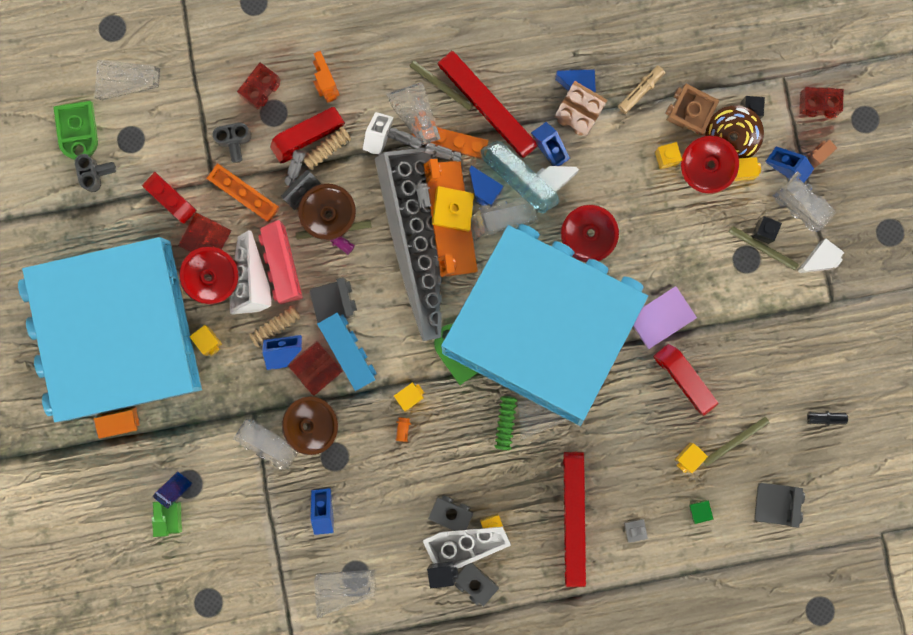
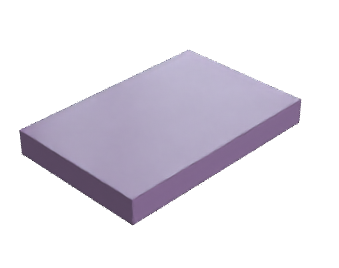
[633,286,697,349]

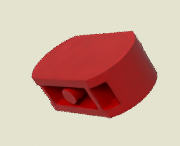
[142,172,197,224]

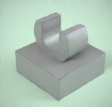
[624,519,648,543]

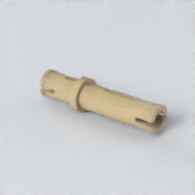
[618,65,666,114]

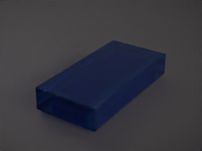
[153,472,193,509]

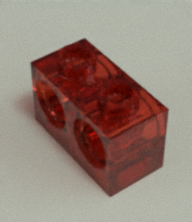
[237,62,281,110]
[800,87,844,118]

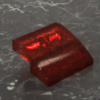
[178,212,232,252]
[288,341,343,396]

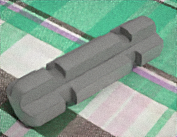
[387,128,423,149]
[425,142,462,162]
[285,150,305,186]

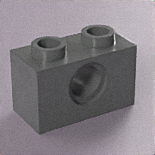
[428,495,473,531]
[454,563,499,607]

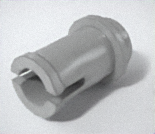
[415,183,431,208]

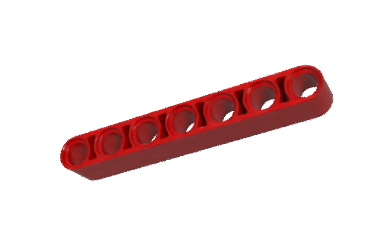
[437,50,538,159]
[563,452,586,587]

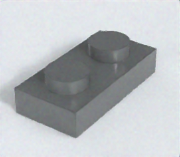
[281,170,321,210]

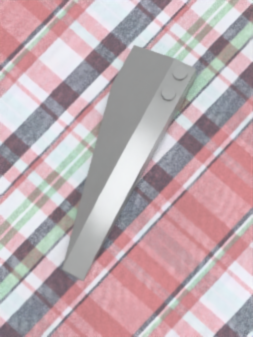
[375,148,442,341]

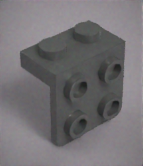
[310,277,357,323]
[755,483,805,528]

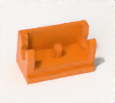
[94,406,140,439]

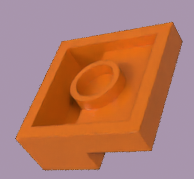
[313,51,340,103]

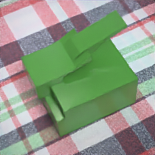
[152,502,182,537]

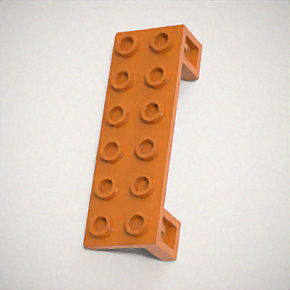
[424,159,478,277]

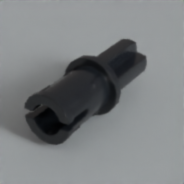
[807,411,848,426]

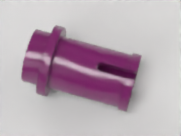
[330,236,355,255]

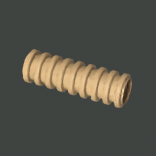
[303,127,351,170]
[249,305,300,348]

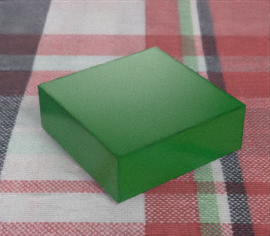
[689,500,714,524]

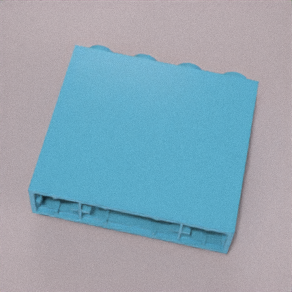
[441,224,648,427]
[18,237,202,423]

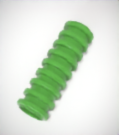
[495,396,517,451]

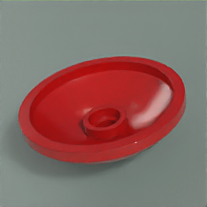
[681,136,740,193]
[561,205,619,262]
[179,247,238,304]

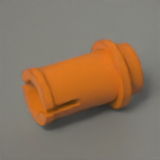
[395,417,411,442]

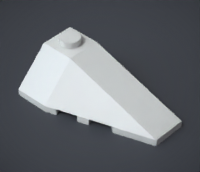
[229,230,272,314]
[423,527,511,569]

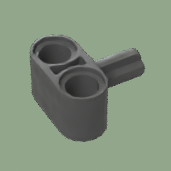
[213,123,252,163]
[75,154,116,192]

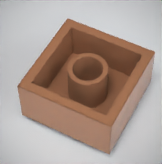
[807,139,837,168]

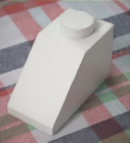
[363,112,394,155]
[534,166,579,199]
[798,239,844,273]

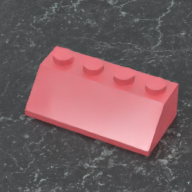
[258,220,303,304]

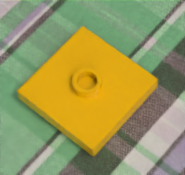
[432,186,474,231]

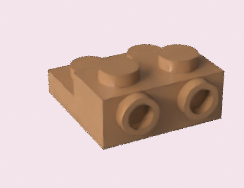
[554,81,608,136]
[665,83,720,135]

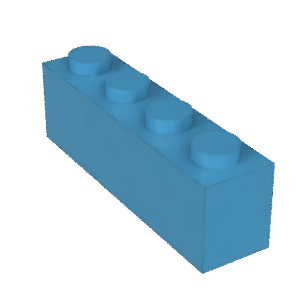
[317,312,377,391]

